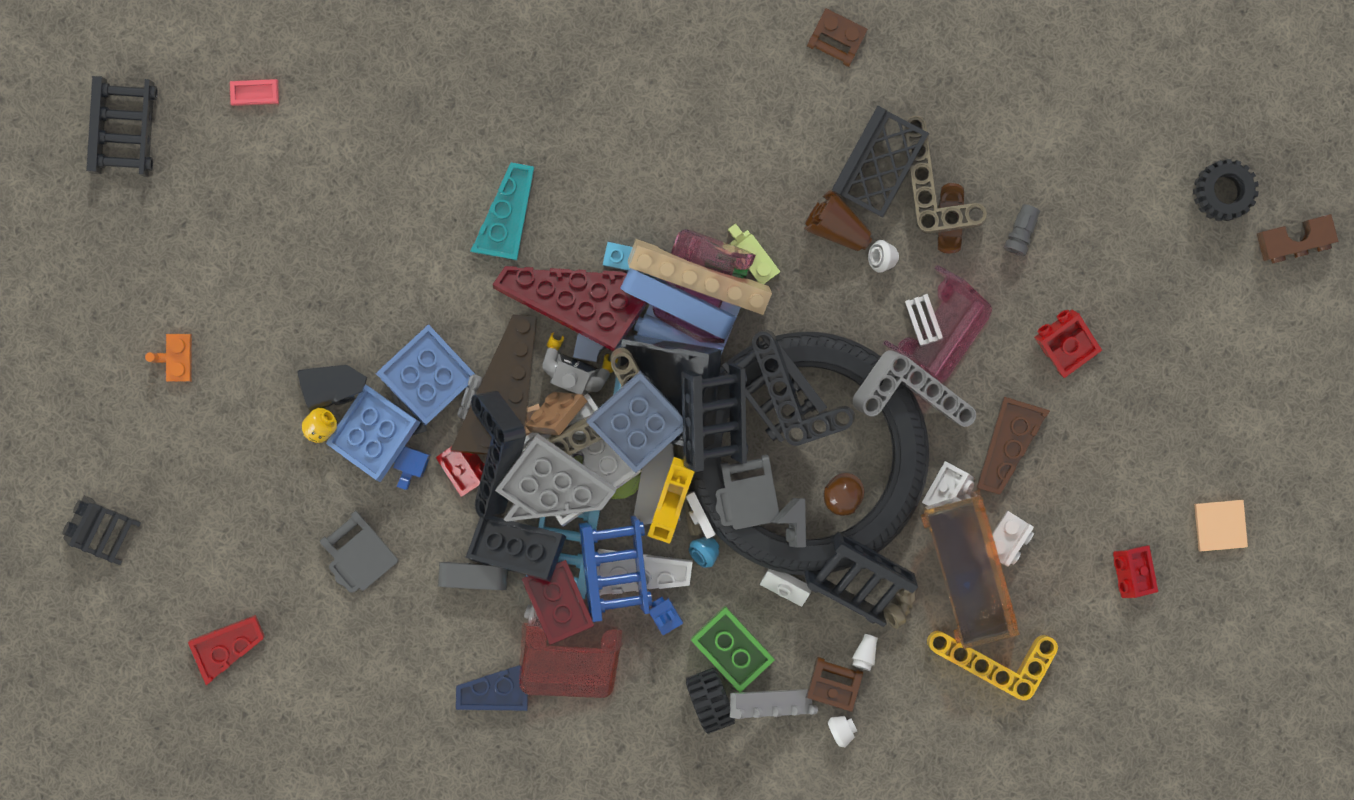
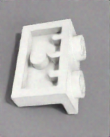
[922,461,975,519]
[982,511,1034,567]

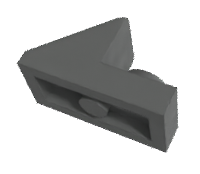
[771,498,806,547]

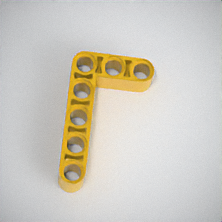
[927,631,1058,700]

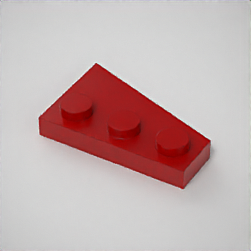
[188,615,265,685]

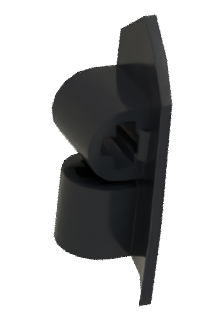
[297,365,368,412]

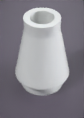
[852,634,878,671]

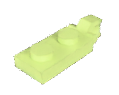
[728,224,780,284]

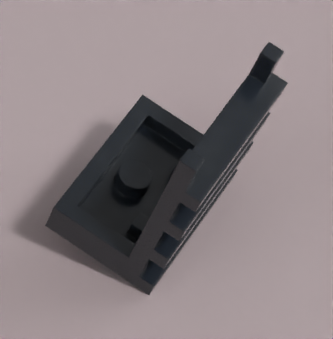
[63,495,141,565]

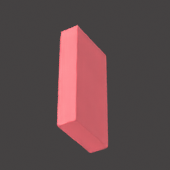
[230,79,279,106]

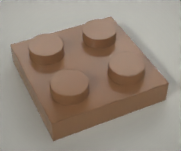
[525,392,587,436]

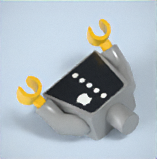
[542,332,618,395]

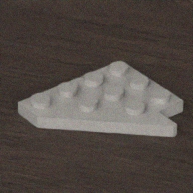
[495,433,617,522]

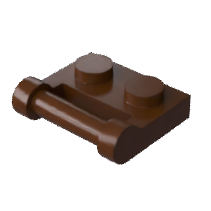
[807,8,868,67]
[806,657,863,712]

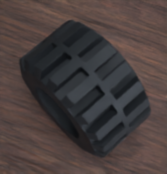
[1193,159,1259,221]
[686,668,735,734]

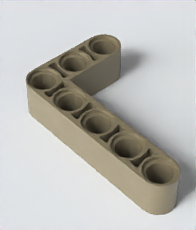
[905,116,987,234]
[548,348,640,455]

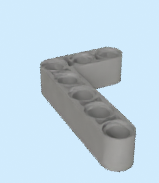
[853,350,976,427]

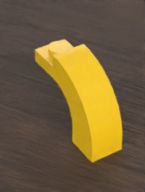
[647,457,694,544]

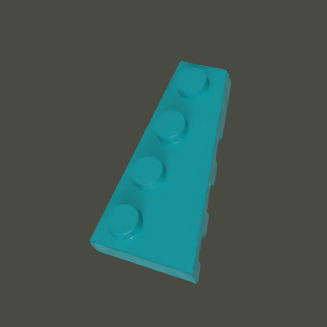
[470,162,535,260]

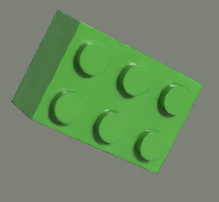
[691,606,775,692]

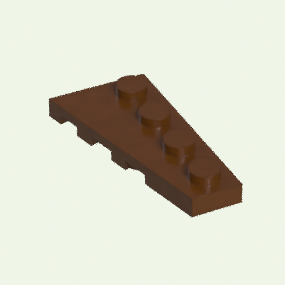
[976,397,1050,495]

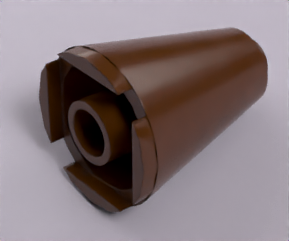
[804,190,872,251]

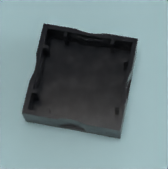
[620,335,722,448]

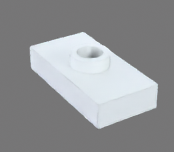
[686,491,715,539]
[760,569,811,607]

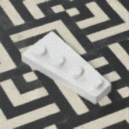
[597,549,693,596]

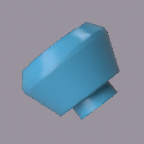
[689,537,719,568]

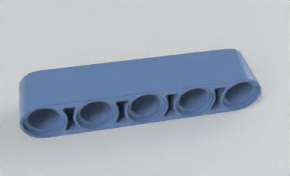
[620,268,736,339]

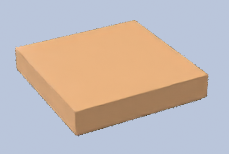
[1194,500,1248,551]

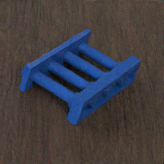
[579,516,652,622]

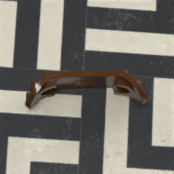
[938,183,964,254]

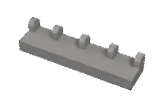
[730,689,818,719]

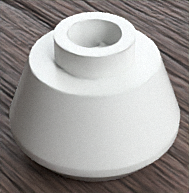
[868,240,899,273]
[828,716,857,748]

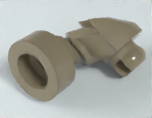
[883,589,916,629]

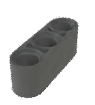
[438,562,508,590]

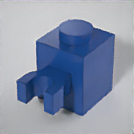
[393,446,431,490]
[649,596,683,635]

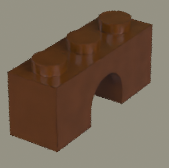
[1257,214,1339,264]

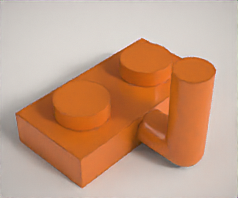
[145,334,192,382]

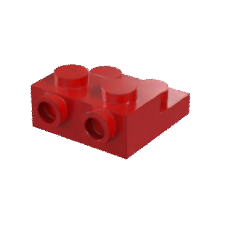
[1034,309,1102,378]

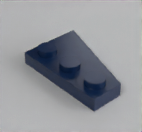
[456,662,529,711]

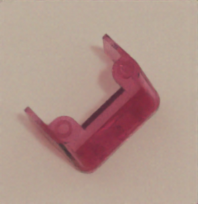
[883,265,992,383]

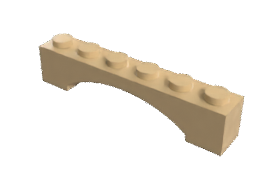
[628,239,772,315]

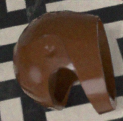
[823,473,864,516]

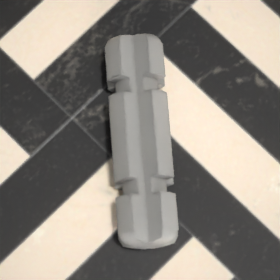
[457,374,483,419]

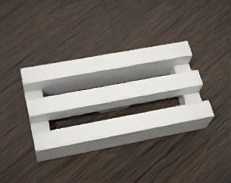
[905,294,943,347]

